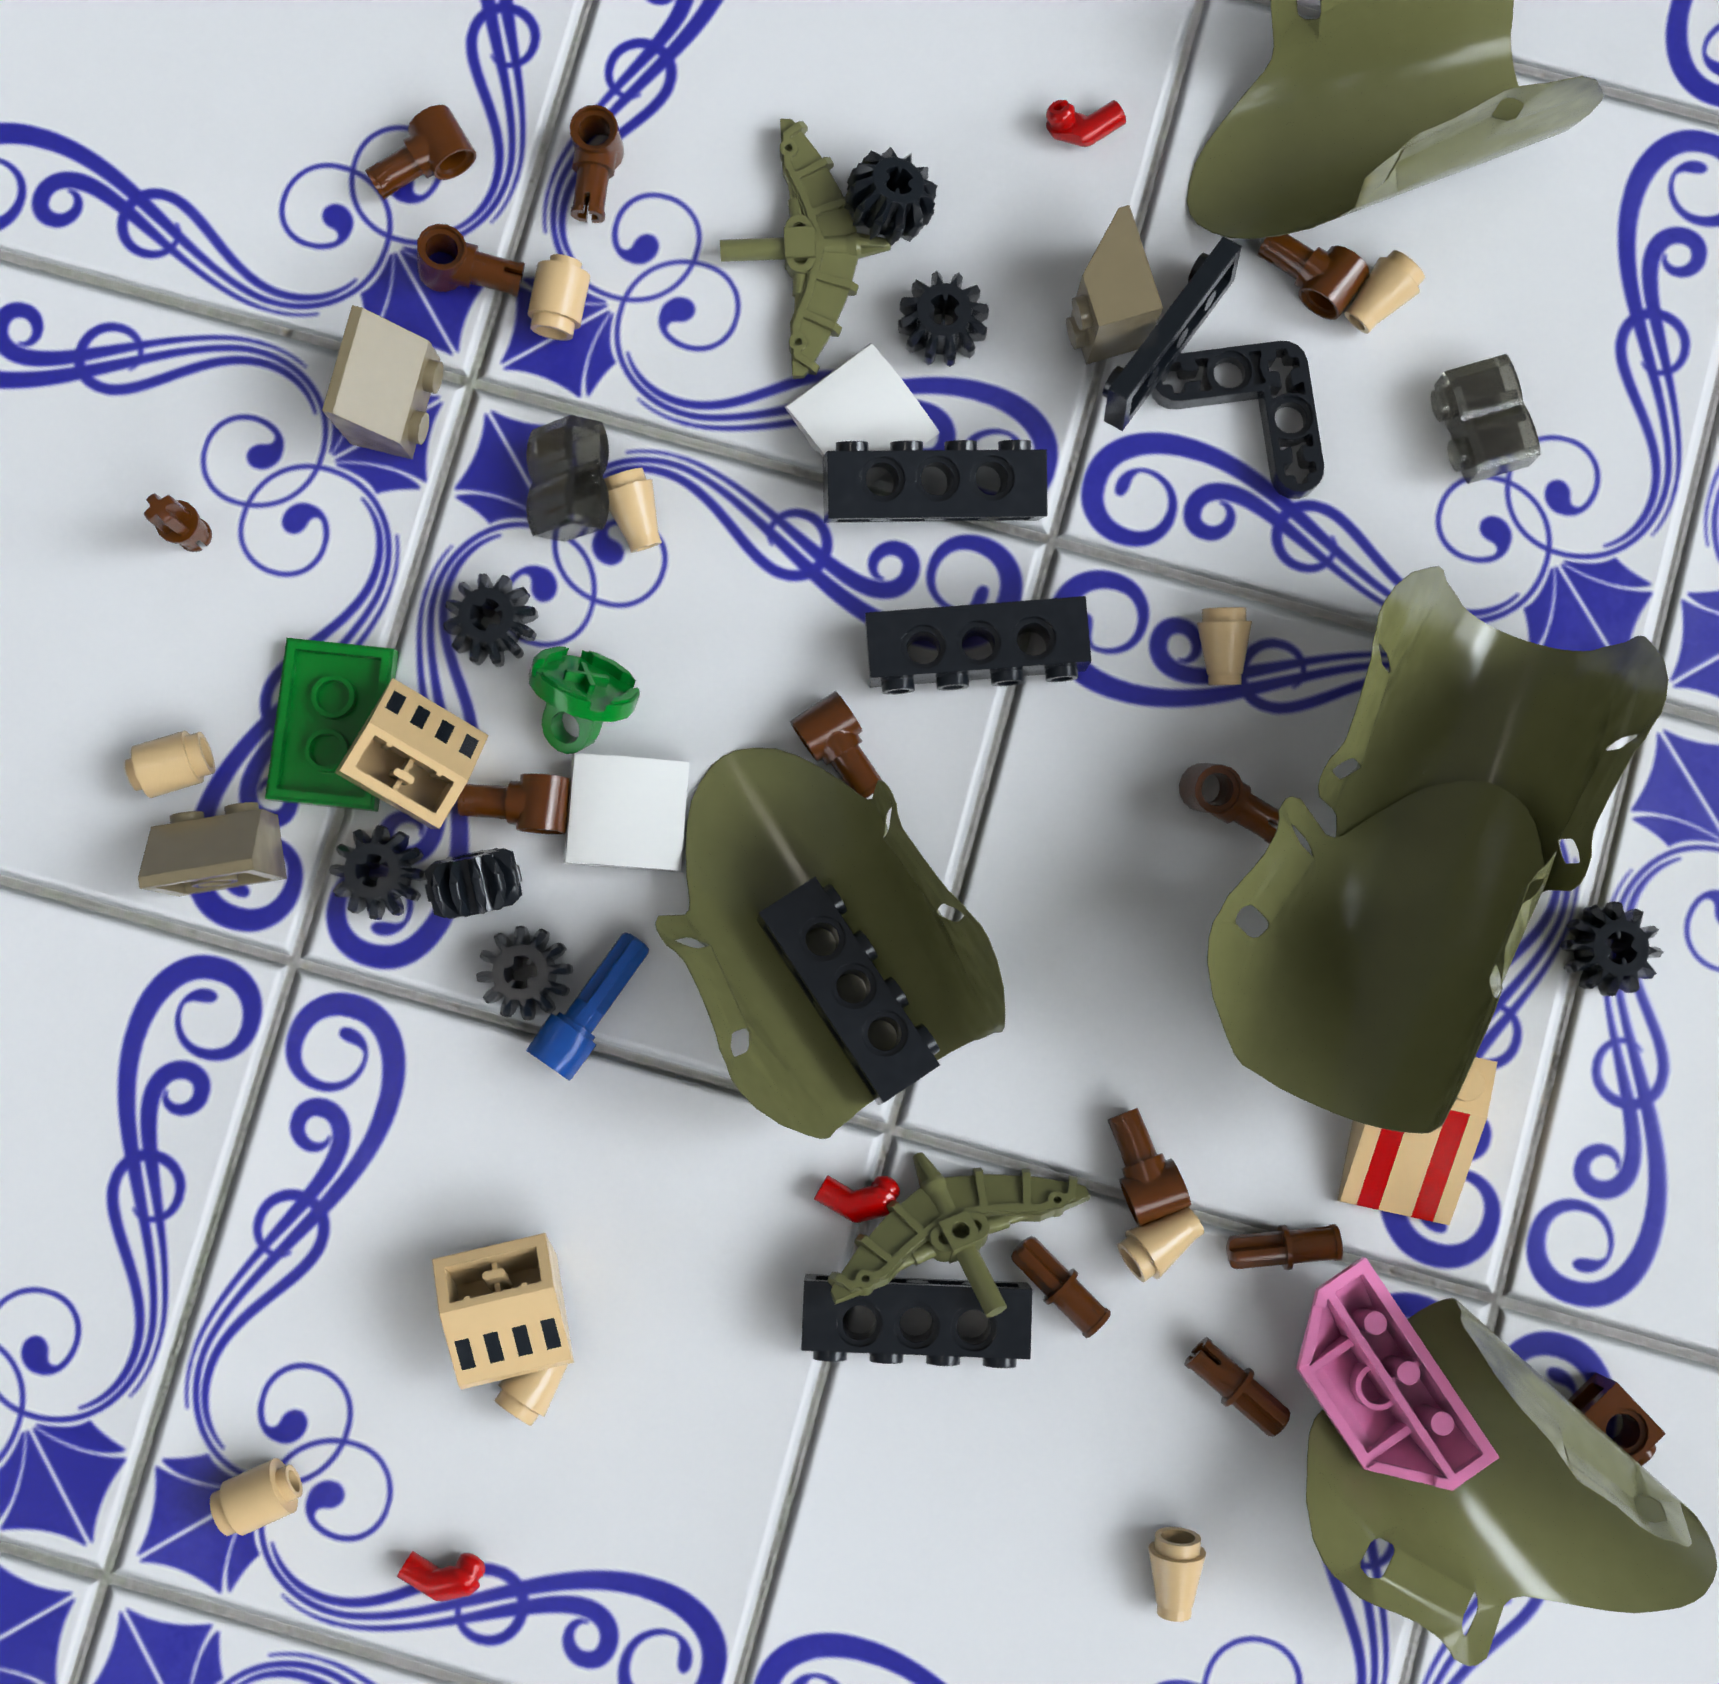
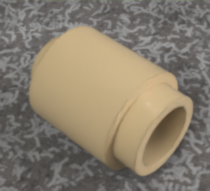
[527,254,590,341]
[125,730,215,798]
[210,1458,303,1536]

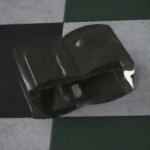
[1431,354,1541,484]
[526,415,609,542]

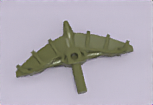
[720,119,891,379]
[828,1152,1091,1318]

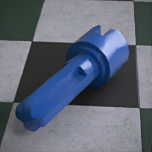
[526,932,649,1081]

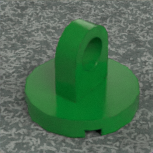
[529,646,640,754]

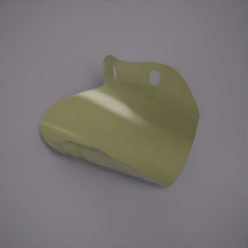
[1187,0,1604,239]
[1318,566,1669,892]
[655,748,1005,1139]
[1207,780,1557,1134]
[1306,1298,1718,1666]

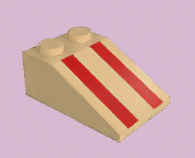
[1337,1057,1498,1225]

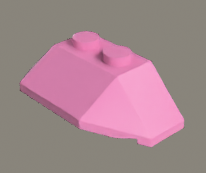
[1296,1257,1500,1491]

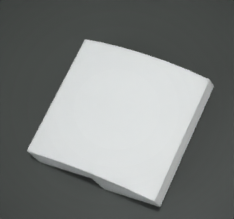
[785,343,940,486]
[563,753,689,872]

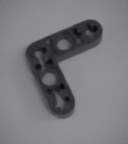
[1151,341,1324,499]

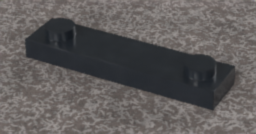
[1102,237,1242,431]

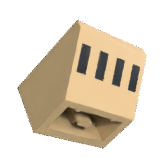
[335,678,489,829]
[432,1233,574,1390]

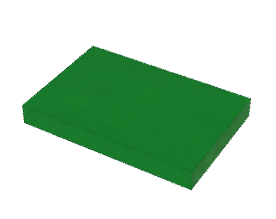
[265,638,399,812]

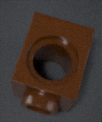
[1568,1373,1666,1466]

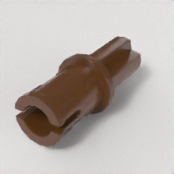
[144,493,212,552]
[1226,1224,1343,1270]
[1011,1236,1111,1338]
[1184,1337,1291,1437]

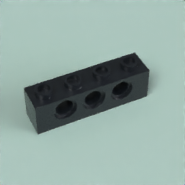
[823,440,1048,523]
[865,596,1091,695]
[757,877,940,1105]
[801,1274,1033,1368]

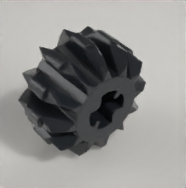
[844,147,938,246]
[898,270,989,367]
[443,573,538,667]
[329,825,426,920]
[425,848,522,919]
[1559,901,1664,996]
[476,926,573,1021]

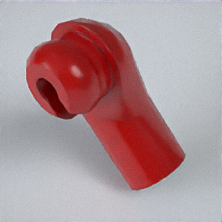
[1046,100,1126,147]
[814,1175,900,1223]
[397,1551,486,1602]

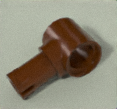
[365,105,477,200]
[570,105,624,223]
[417,224,525,297]
[1257,234,1369,320]
[790,691,883,799]
[1179,763,1279,844]
[457,773,570,834]
[1108,1108,1191,1226]

